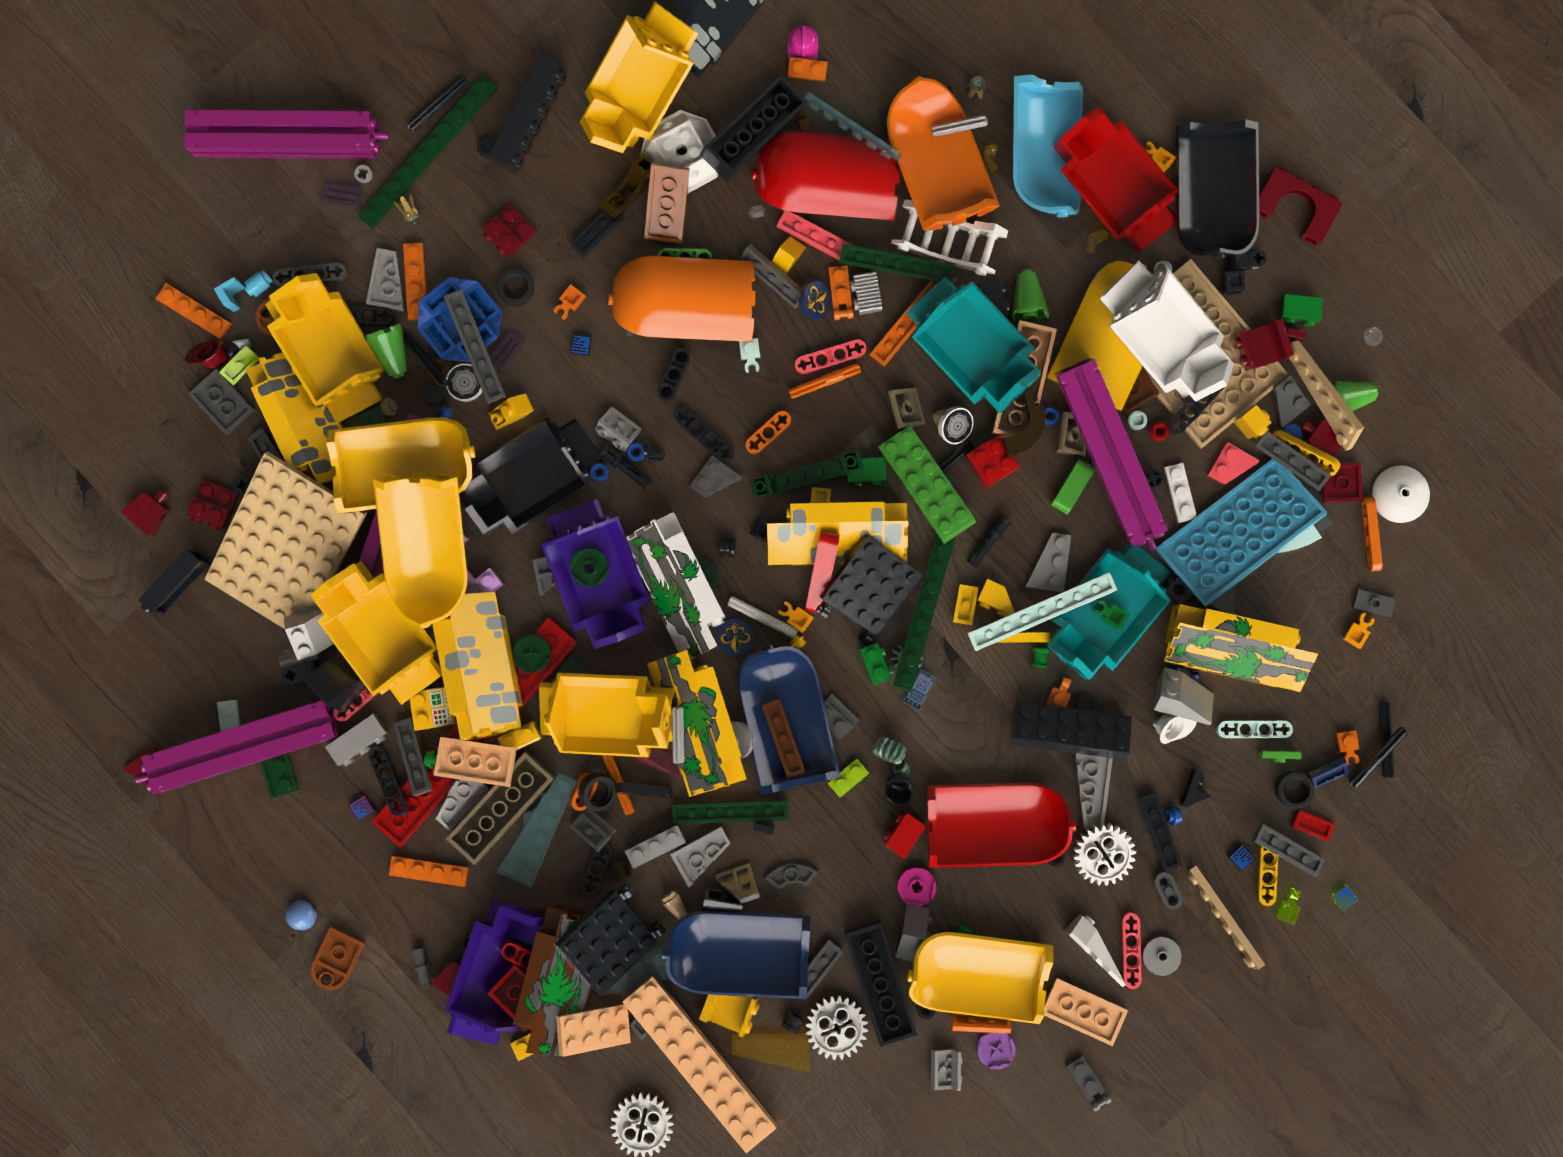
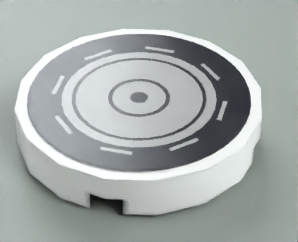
[446,364,482,402]
[938,406,974,444]

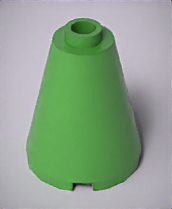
[1011,269,1049,324]
[364,324,407,379]
[1330,381,1378,412]

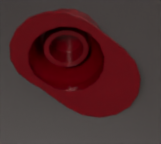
[185,339,228,369]

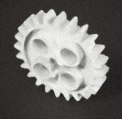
[1072,823,1136,886]
[805,995,868,1060]
[610,1092,674,1157]

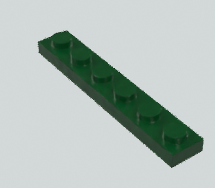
[839,244,956,282]
[672,800,788,824]

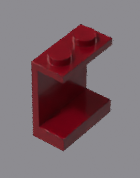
[1234,319,1294,371]

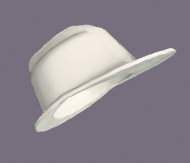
[1153,713,1196,744]

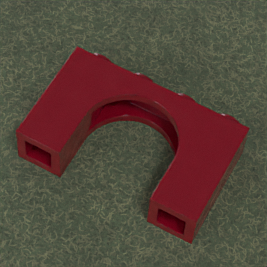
[1259,167,1343,247]

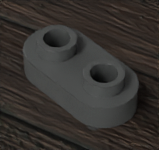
[1153,872,1182,909]

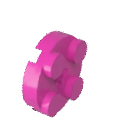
[897,867,936,906]

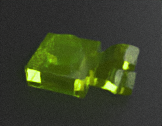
[1275,888,1301,925]

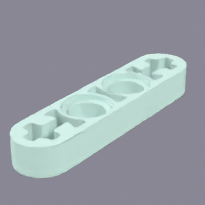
[1216,720,1293,738]

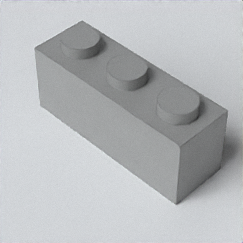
[325,714,390,767]
[625,824,686,869]

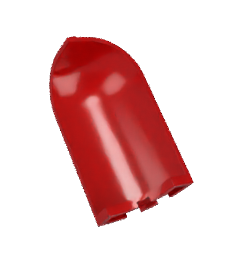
[751,132,900,220]
[927,783,1076,868]

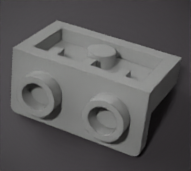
[595,406,642,452]

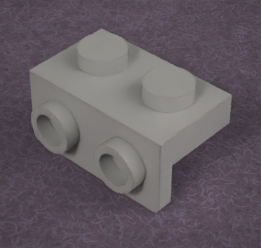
[931,1048,962,1091]

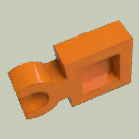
[553,284,586,320]
[1335,730,1360,765]

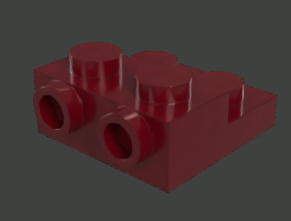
[482,204,537,258]
[186,480,239,531]

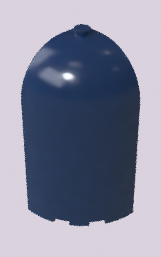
[738,645,841,795]
[662,911,810,999]

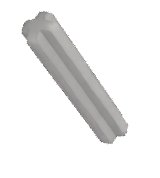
[932,115,988,137]
[672,706,684,764]

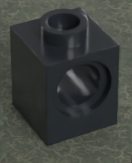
[1220,270,1246,295]
[1164,576,1193,605]

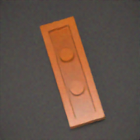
[952,1013,1011,1033]

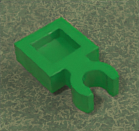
[1093,600,1130,631]

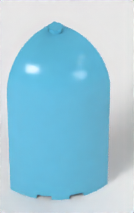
[1013,75,1083,217]

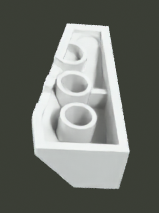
[1064,914,1126,987]

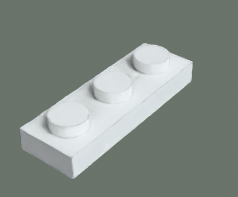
[1163,463,1197,523]

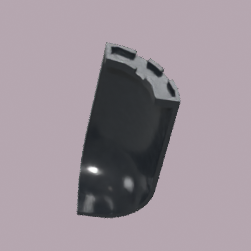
[1176,119,1259,260]

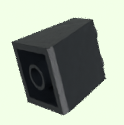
[303,652,367,713]

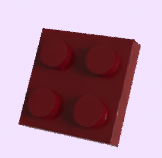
[1322,463,1363,503]

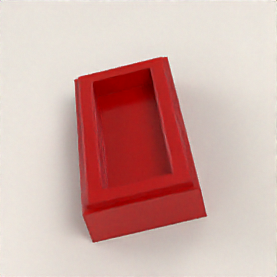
[1291,809,1335,842]

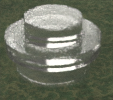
[748,205,767,218]
[1363,327,1383,346]

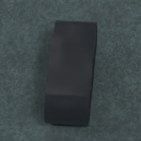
[657,348,691,402]

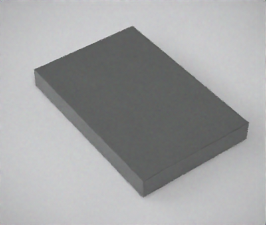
[188,368,256,436]

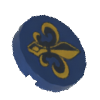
[799,281,831,319]
[716,618,755,657]

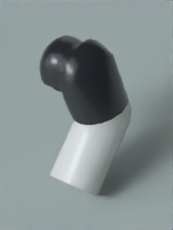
[225,338,251,360]

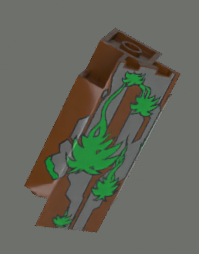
[513,904,594,1058]

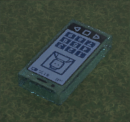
[902,669,937,711]

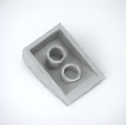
[284,607,334,660]
[1154,667,1214,725]

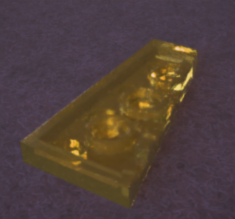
[732,1033,810,1073]

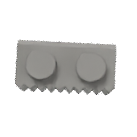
[850,271,882,315]

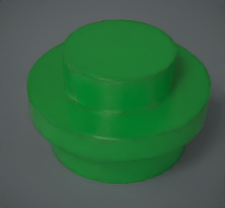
[424,750,438,769]

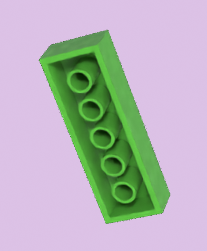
[878,425,976,544]

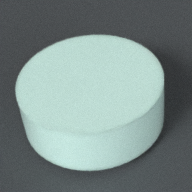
[1127,410,1147,430]

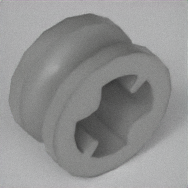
[354,165,373,183]

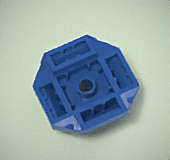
[418,277,503,362]

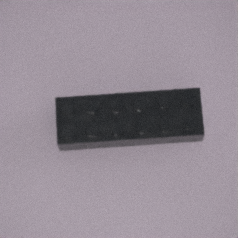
[490,53,567,174]
[700,75,808,182]
[1010,701,1132,760]
[844,920,917,1047]

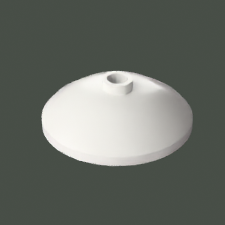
[1371,465,1430,523]

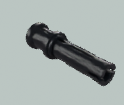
[598,443,652,489]
[967,514,1013,568]

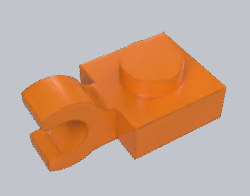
[1046,677,1072,708]

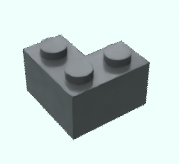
[895,904,932,961]

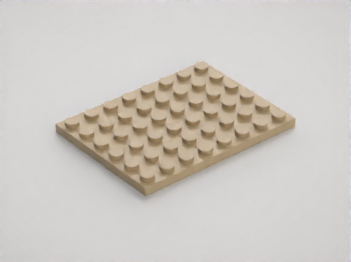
[1142,259,1289,449]
[204,451,367,629]

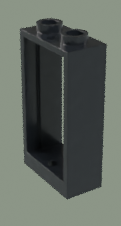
[138,549,211,614]

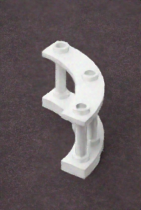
[891,200,1008,276]

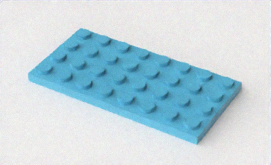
[1155,459,1327,608]

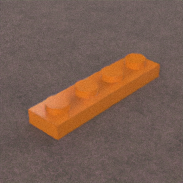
[403,243,427,320]
[155,283,231,340]
[389,855,469,887]

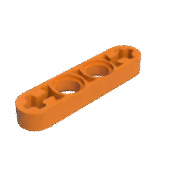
[1361,497,1382,572]

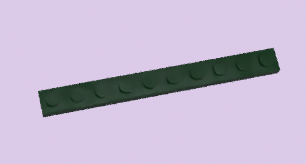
[358,75,498,230]
[892,533,956,692]

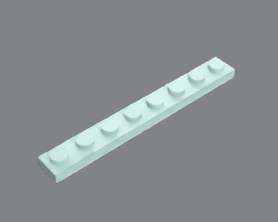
[967,572,1117,651]

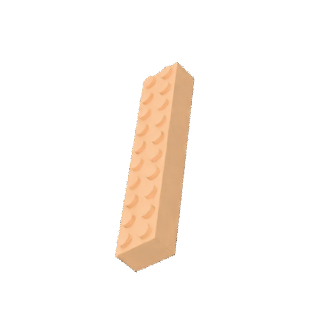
[622,973,776,1153]

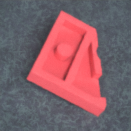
[1207,442,1260,485]

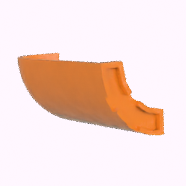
[887,76,1000,231]
[608,256,755,342]

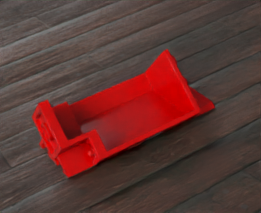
[1053,107,1179,253]

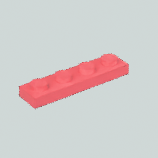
[777,210,852,260]

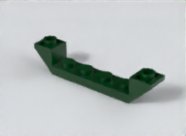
[750,450,864,498]

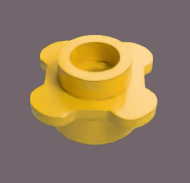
[789,635,806,649]

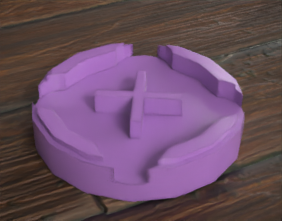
[977,1032,1016,1069]

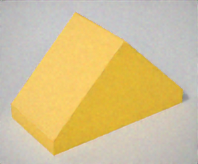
[772,236,806,275]

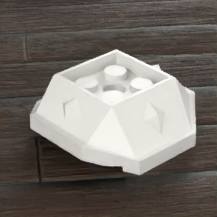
[640,110,718,193]

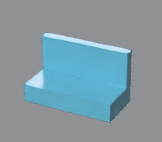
[214,277,245,312]

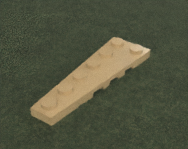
[1289,340,1364,451]
[1188,866,1265,969]

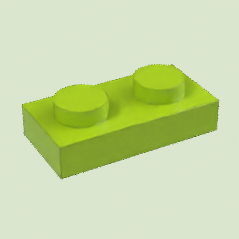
[219,344,260,385]
[828,758,869,798]

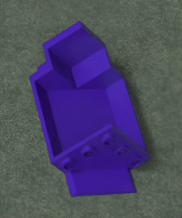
[541,499,651,649]
[445,898,545,1045]

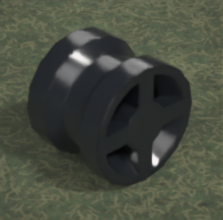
[1144,469,1163,489]
[233,476,252,496]
[719,538,736,558]
[781,1011,805,1035]

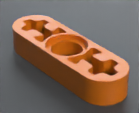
[745,411,791,455]

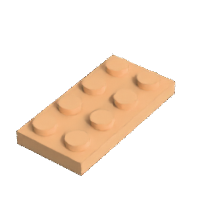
[434,737,517,787]
[1044,977,1128,1046]
[556,1003,631,1057]

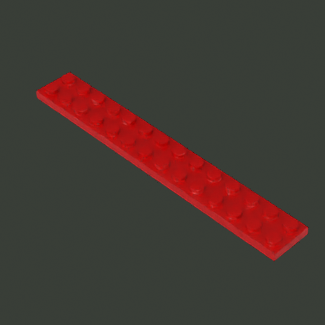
[372,617,578,847]

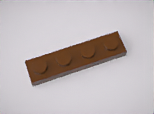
[761,699,805,778]

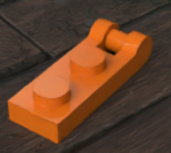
[829,265,853,320]

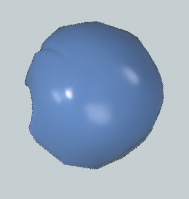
[285,900,317,931]

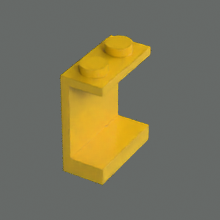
[699,994,760,1037]

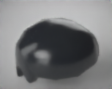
[884,774,914,805]

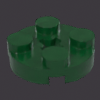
[570,548,609,587]

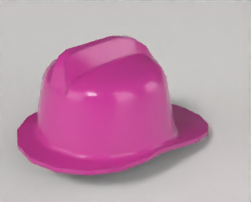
[788,25,818,60]

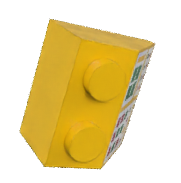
[410,687,456,731]

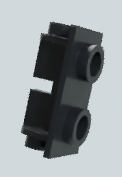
[643,441,665,464]

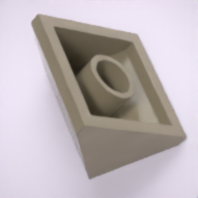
[887,387,925,432]
[1055,412,1086,456]

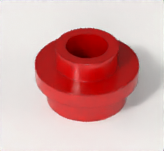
[1149,422,1169,441]

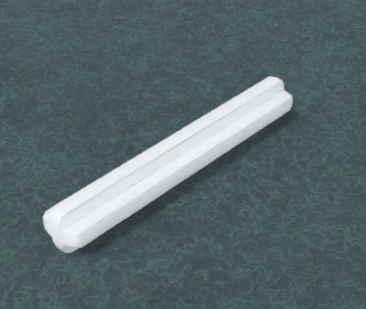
[728,597,798,638]

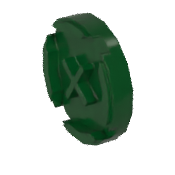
[513,635,551,673]

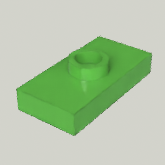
[1258,750,1301,762]

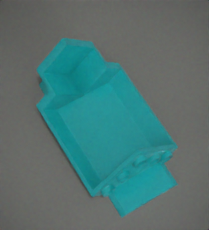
[906,277,1042,414]
[1044,543,1173,680]

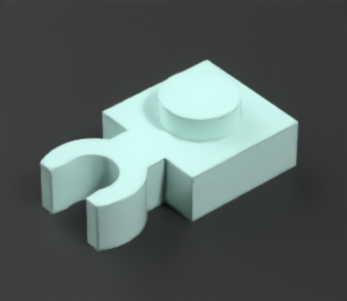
[739,338,760,373]

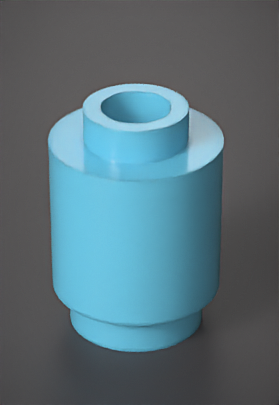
[243,270,273,297]

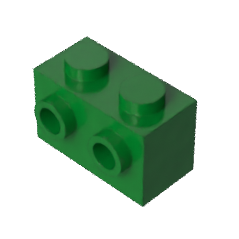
[859,643,893,686]

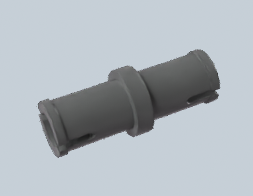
[412,948,432,989]

